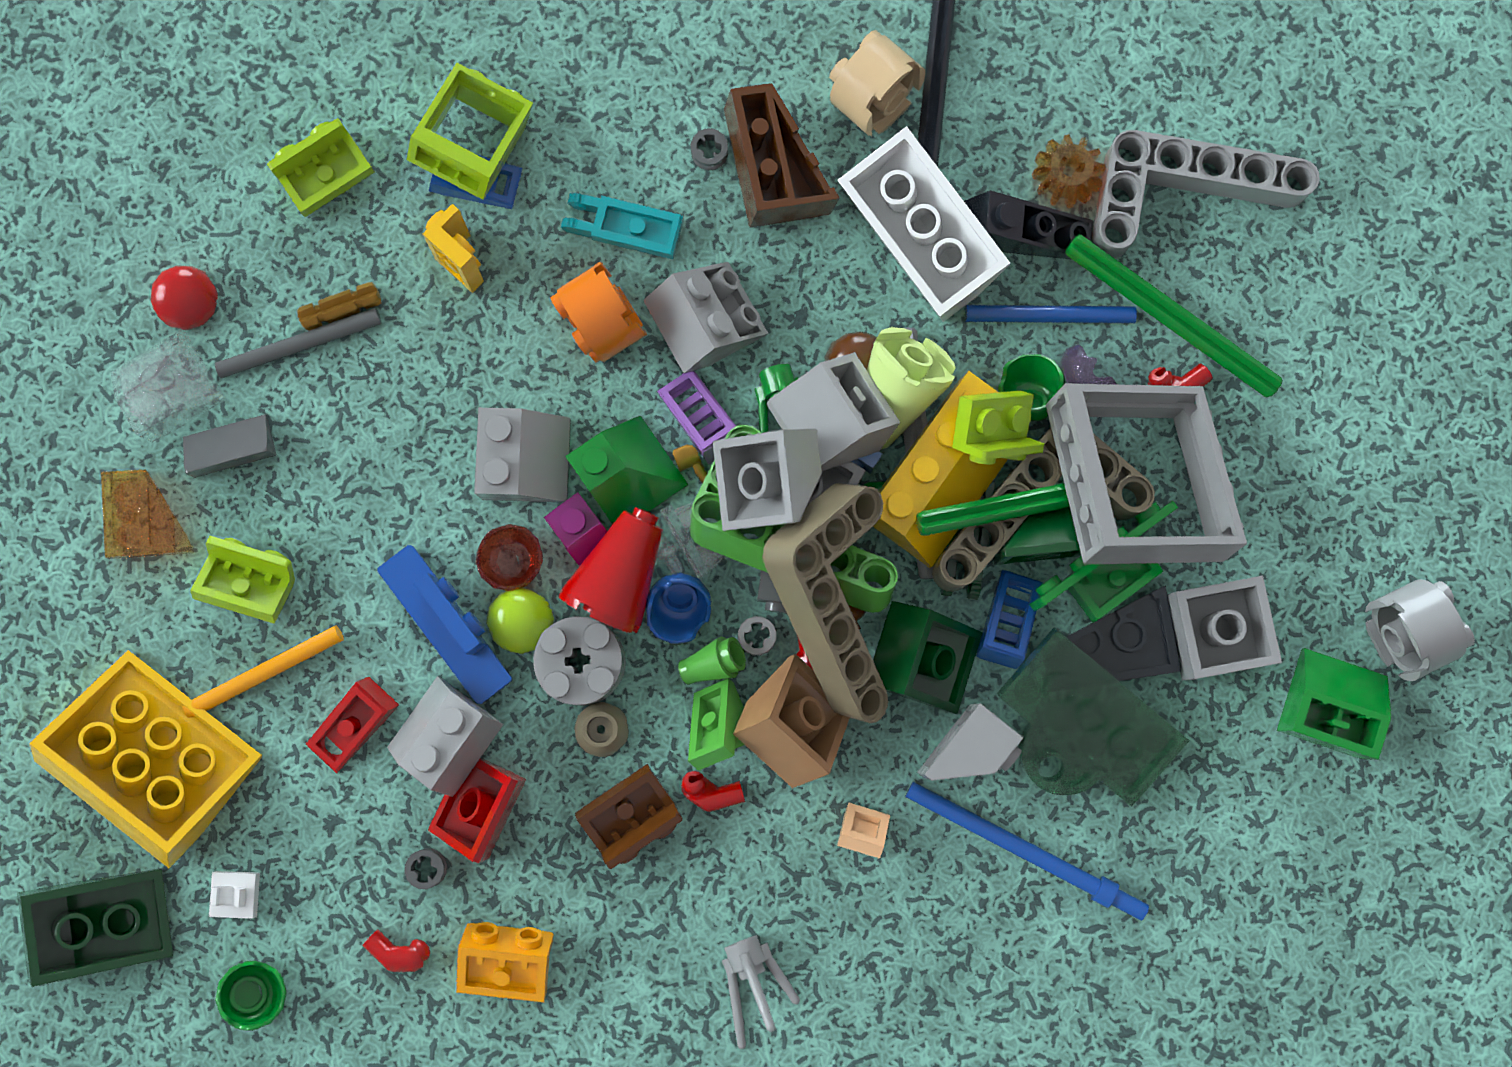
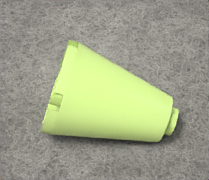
[867,327,956,449]

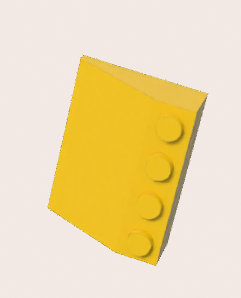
[29,650,262,869]

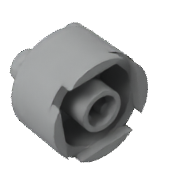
[1365,579,1475,681]
[533,616,626,706]

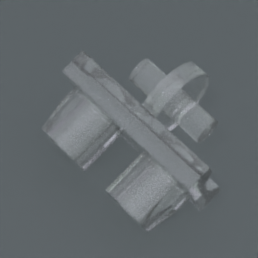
[655,503,726,581]

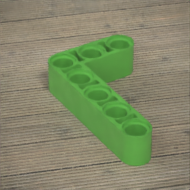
[689,425,898,613]

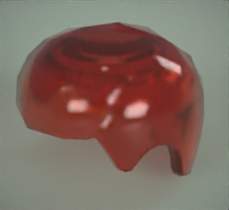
[475,524,543,591]

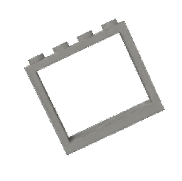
[1046,383,1247,564]

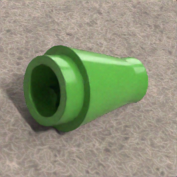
[678,636,746,685]

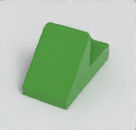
[688,679,744,771]

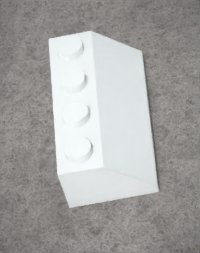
[838,126,1011,322]

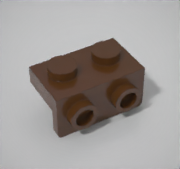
[575,764,683,869]

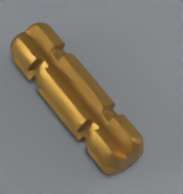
[297,282,381,331]

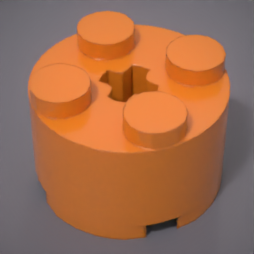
[550,262,647,363]

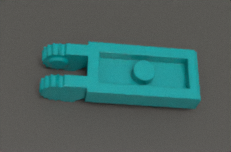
[561,193,684,260]

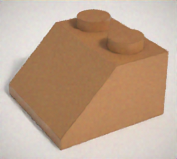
[733,654,850,788]

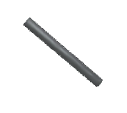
[215,308,382,379]

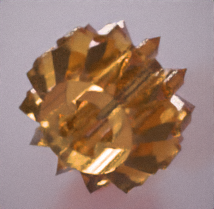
[1032,134,1106,209]

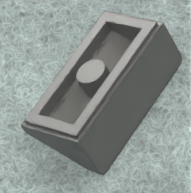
[183,414,277,478]

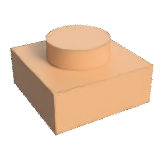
[837,803,890,859]

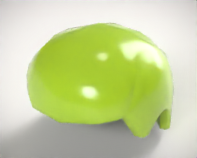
[486,588,554,654]

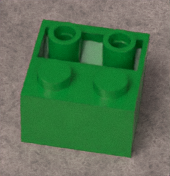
[1277,648,1391,760]

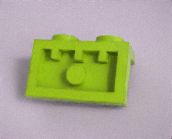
[952,391,1044,464]

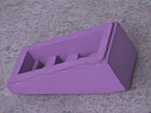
[657,371,736,464]

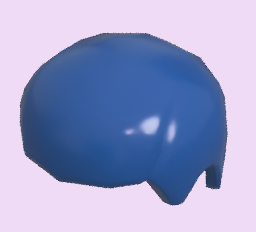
[646,573,712,644]

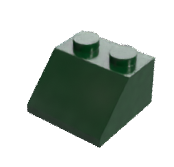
[873,601,983,714]

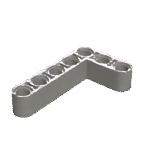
[1092,130,1320,259]

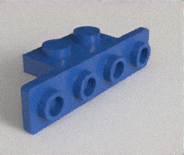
[377,545,513,704]

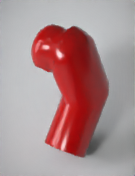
[1148,364,1213,387]
[681,771,745,812]
[362,929,430,972]

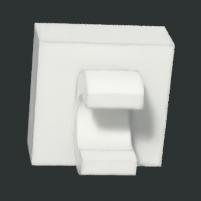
[209,871,260,919]

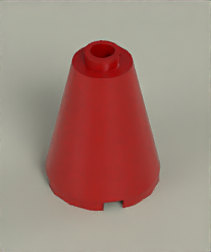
[558,506,663,634]

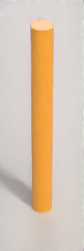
[182,625,344,718]

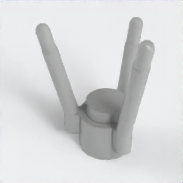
[722,935,800,1049]

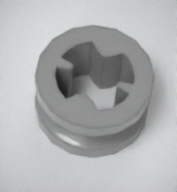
[738,616,776,656]

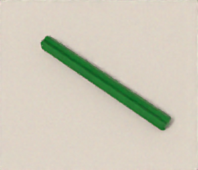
[1065,235,1283,397]

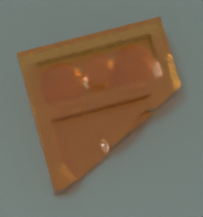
[101,469,194,559]

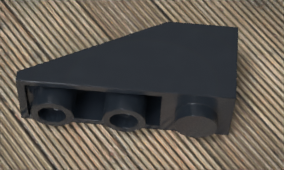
[964,190,1093,260]

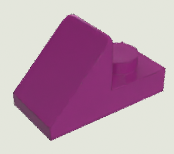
[543,492,607,566]

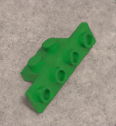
[1029,501,1178,623]

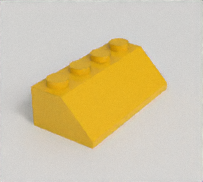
[873,371,1008,568]

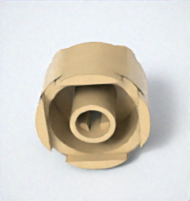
[829,30,925,136]

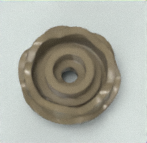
[574,702,629,757]

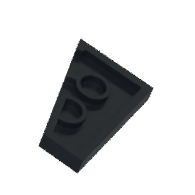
[1042,586,1181,692]

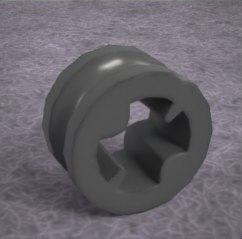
[691,128,728,170]
[404,848,447,889]

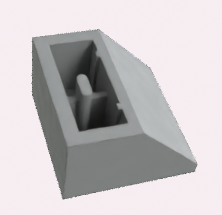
[643,262,768,373]
[767,352,900,471]

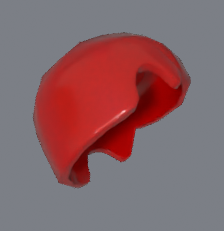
[150,265,218,330]

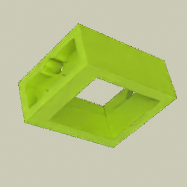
[406,62,533,200]

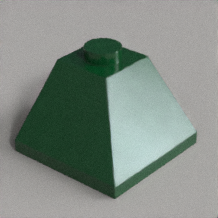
[993,507,1081,565]

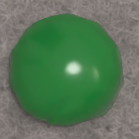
[998,354,1064,421]
[215,961,287,1031]

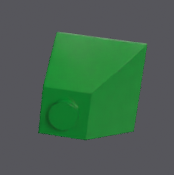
[565,415,688,525]

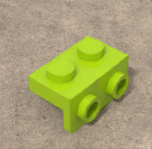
[267,118,375,217]
[190,536,295,624]

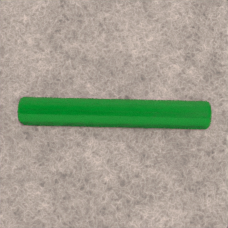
[916,483,1070,536]

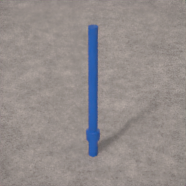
[905,782,1149,921]

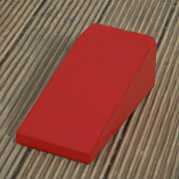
[305,677,399,773]

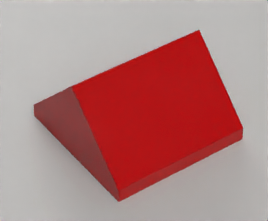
[428,758,526,863]

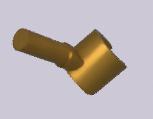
[672,444,707,483]

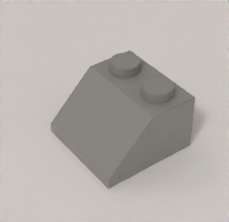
[474,407,571,502]
[713,428,822,531]
[387,676,504,797]
[917,703,1023,781]

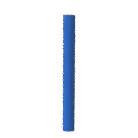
[965,305,1137,323]

